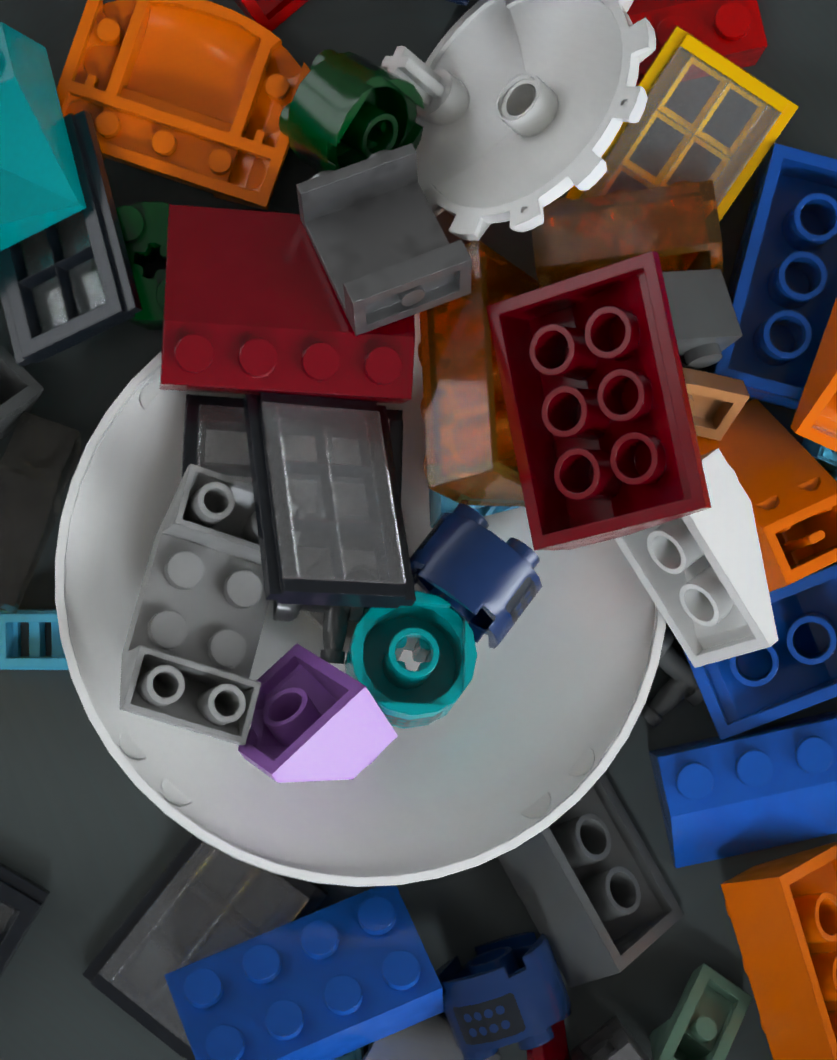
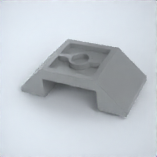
[119,464,308,746]

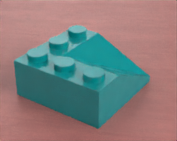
[0,22,87,251]

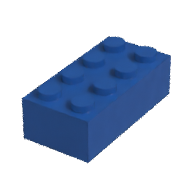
[706,143,837,410]
[164,886,444,1060]

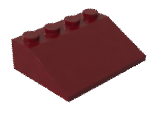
[160,204,415,404]
[486,251,711,550]

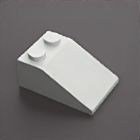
[615,448,778,668]

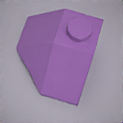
[238,644,398,783]

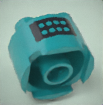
[345,591,477,729]

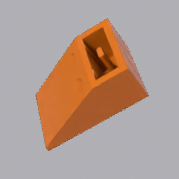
[697,399,837,592]

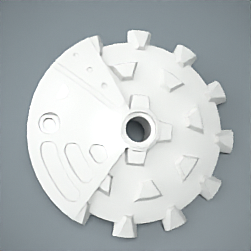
[381,0,656,241]

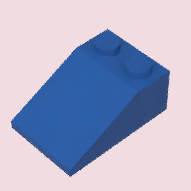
[684,562,837,740]

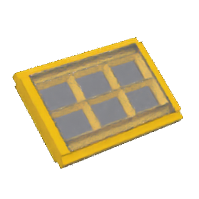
[556,26,799,272]

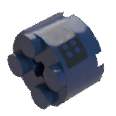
[410,503,542,649]
[435,932,571,1060]

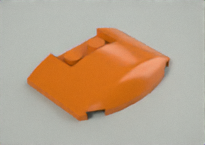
[56,0,311,210]

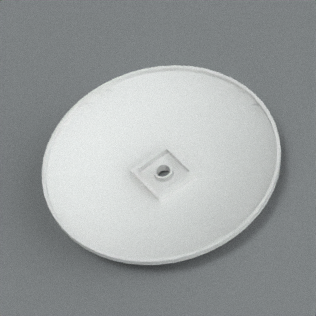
[55,298,666,887]

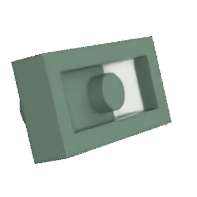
[649,963,753,1060]

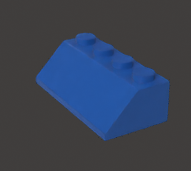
[649,710,837,869]

